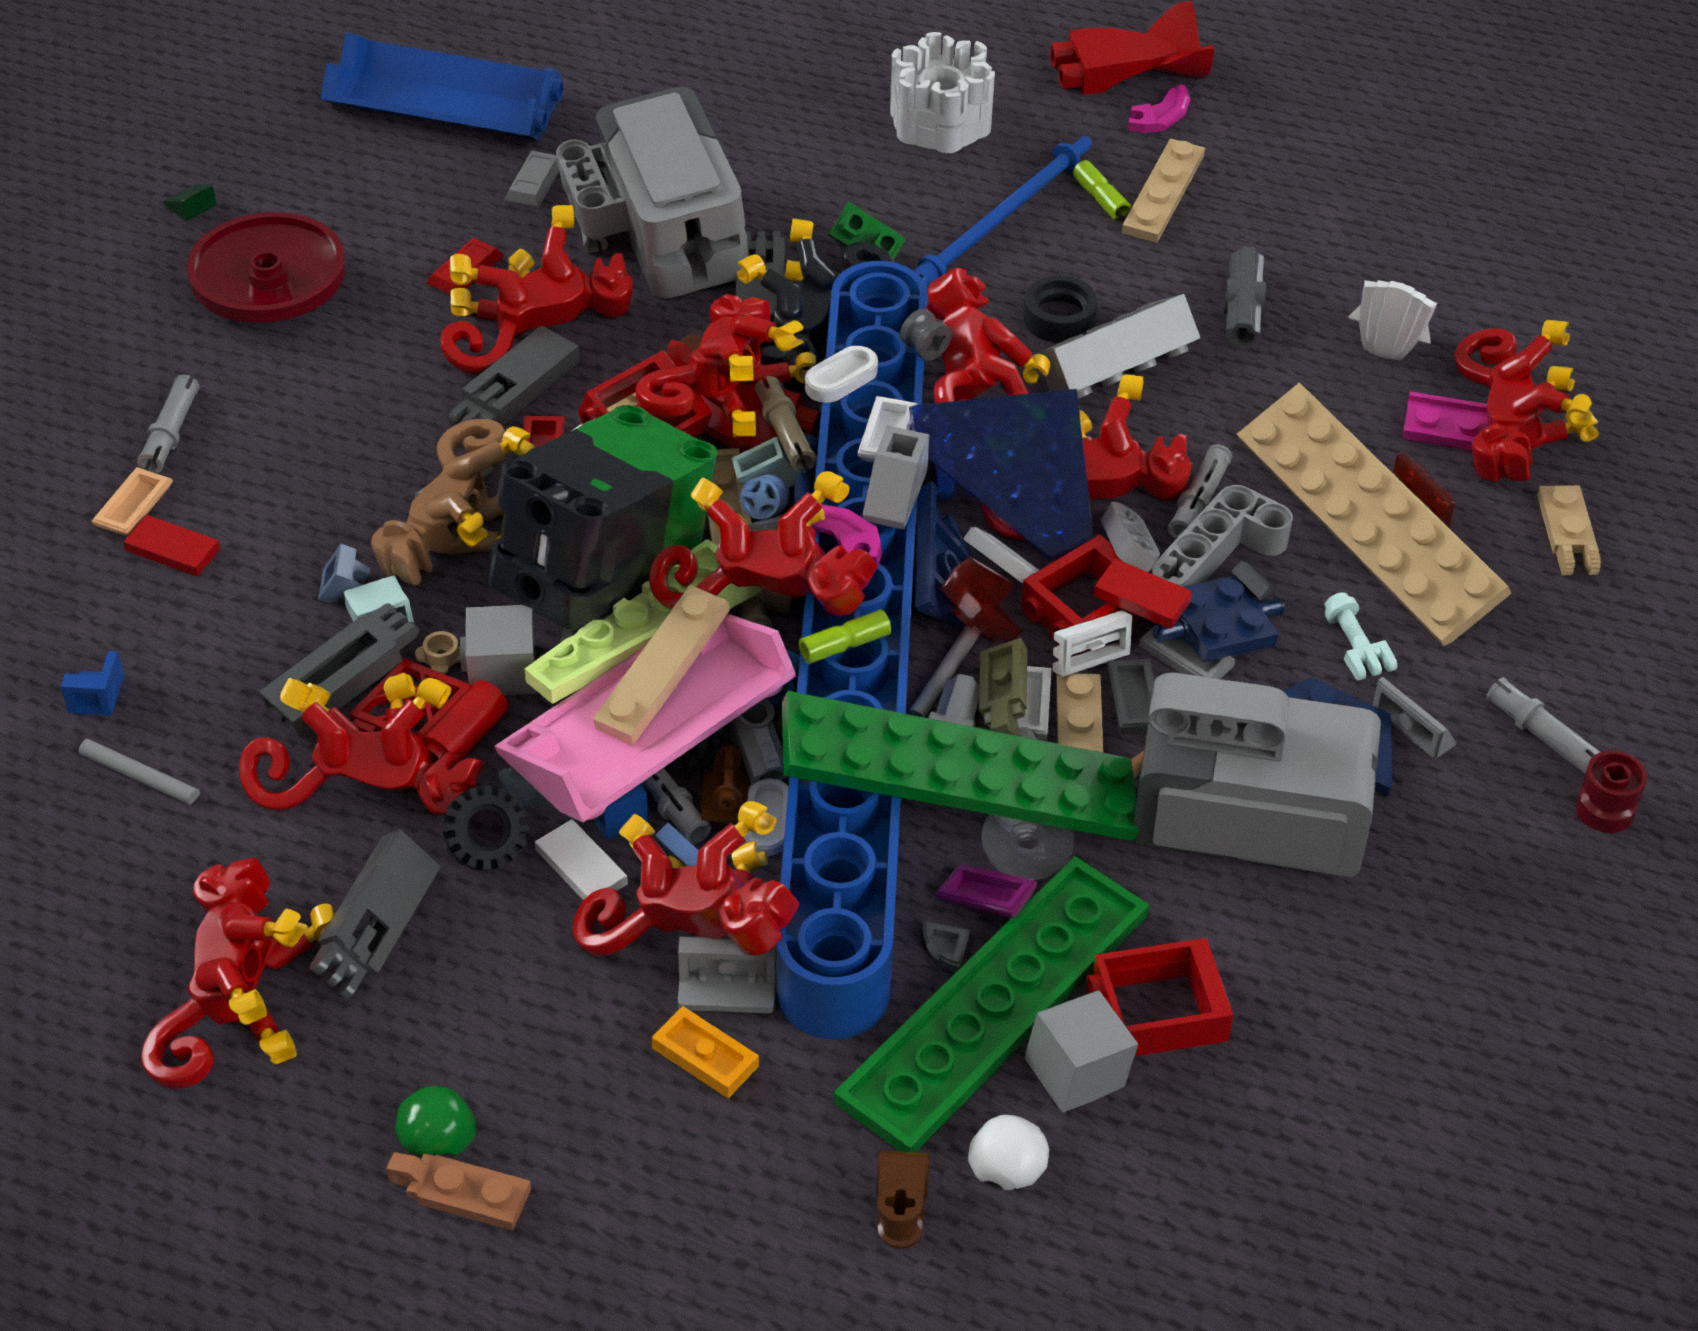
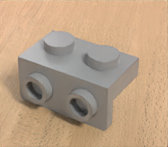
[678,936,776,1013]

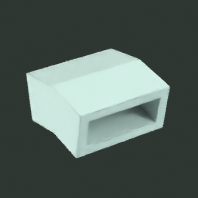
[732,437,796,496]
[343,575,414,623]

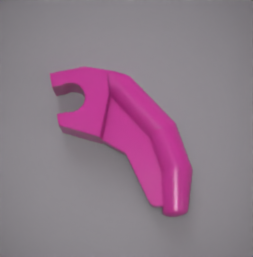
[1127,84,1191,133]
[811,504,882,569]

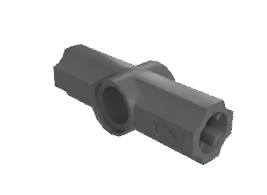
[1223,246,1266,347]

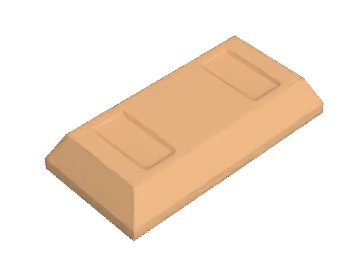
[91,467,173,537]

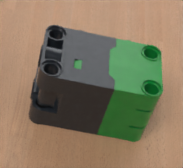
[486,405,717,630]

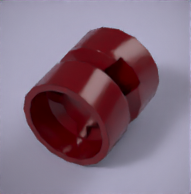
[1575,750,1647,833]

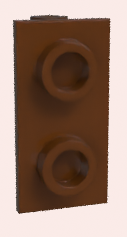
[701,745,748,825]

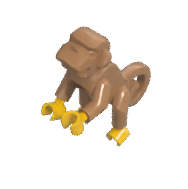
[371,419,535,586]

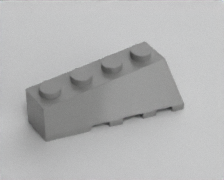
[1036,294,1200,401]

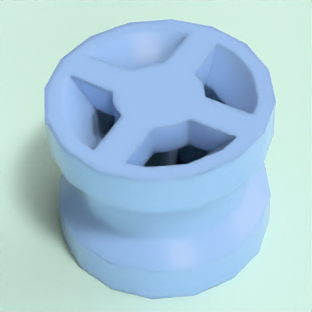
[740,474,790,519]

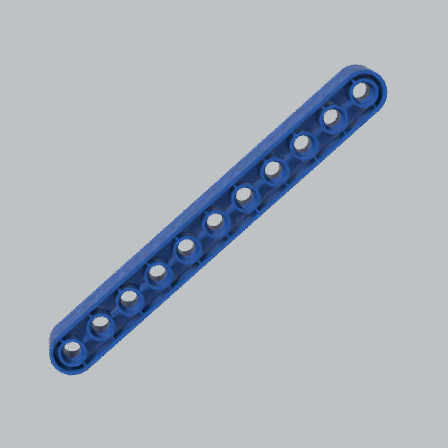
[776,261,928,1039]

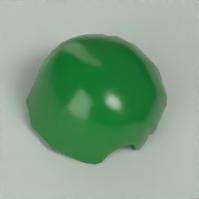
[394,1085,476,1158]

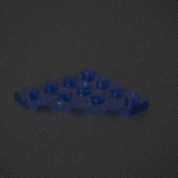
[909,389,1094,561]

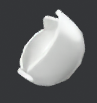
[968,1115,1050,1190]

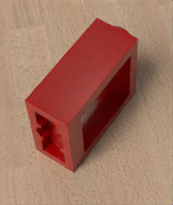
[578,350,713,437]
[1021,535,1141,655]
[1086,938,1234,1056]

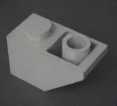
[862,426,929,530]

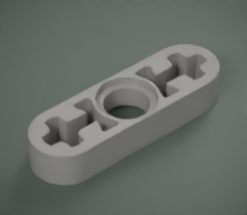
[1101,502,1160,572]

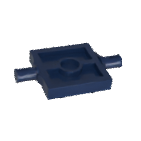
[1153,575,1284,662]

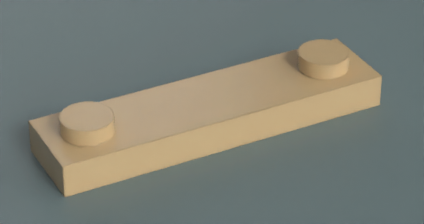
[593,585,730,745]

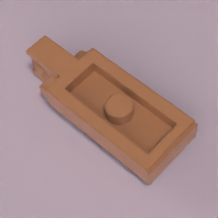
[386,1152,531,1231]

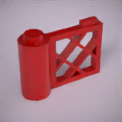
[349,658,509,765]

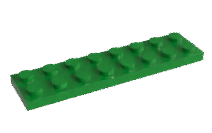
[782,691,1140,841]
[833,856,1149,1152]

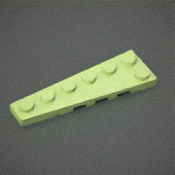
[524,539,762,704]

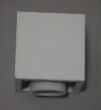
[460,605,536,695]
[1024,990,1138,1113]

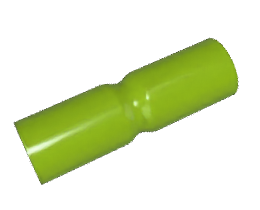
[1073,160,1131,220]
[799,609,891,664]

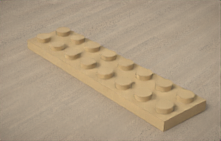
[1237,383,1511,646]

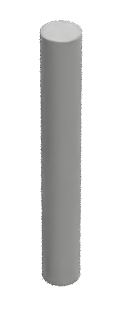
[908,624,981,718]
[79,739,200,805]

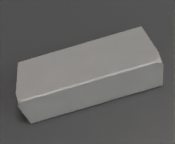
[1372,677,1457,759]

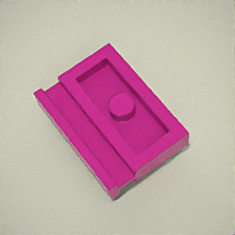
[1402,391,1488,450]

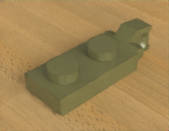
[979,638,1027,736]

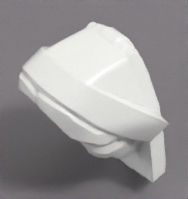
[1348,280,1437,361]

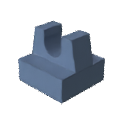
[318,543,370,603]

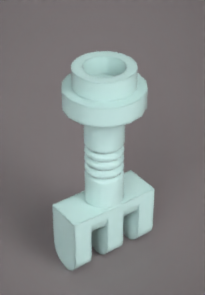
[1325,592,1397,681]

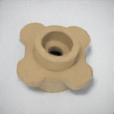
[415,631,461,674]

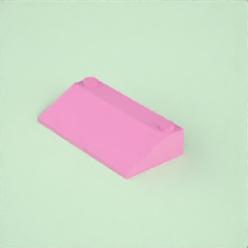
[494,614,797,823]

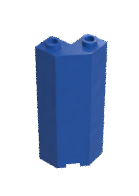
[320,33,564,140]

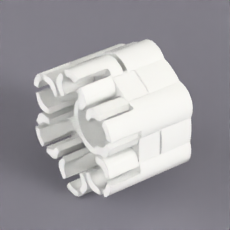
[890,32,995,153]

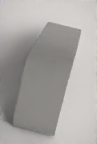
[1151,485,1293,587]

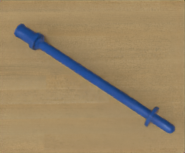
[913,136,1093,288]

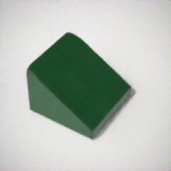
[163,184,217,221]

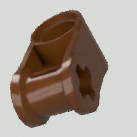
[876,1150,930,1249]

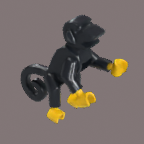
[736,218,895,389]

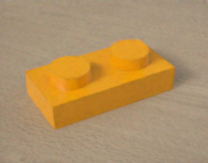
[652,1006,759,1099]

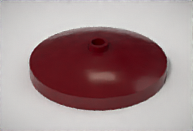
[187,212,346,323]

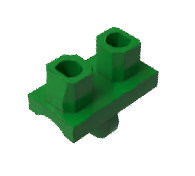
[827,201,906,262]

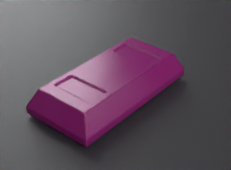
[935,863,1037,919]

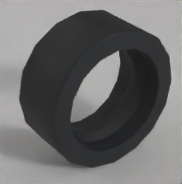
[1023,275,1098,343]

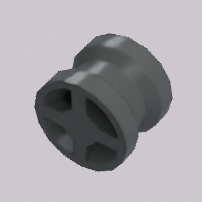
[900,308,952,361]

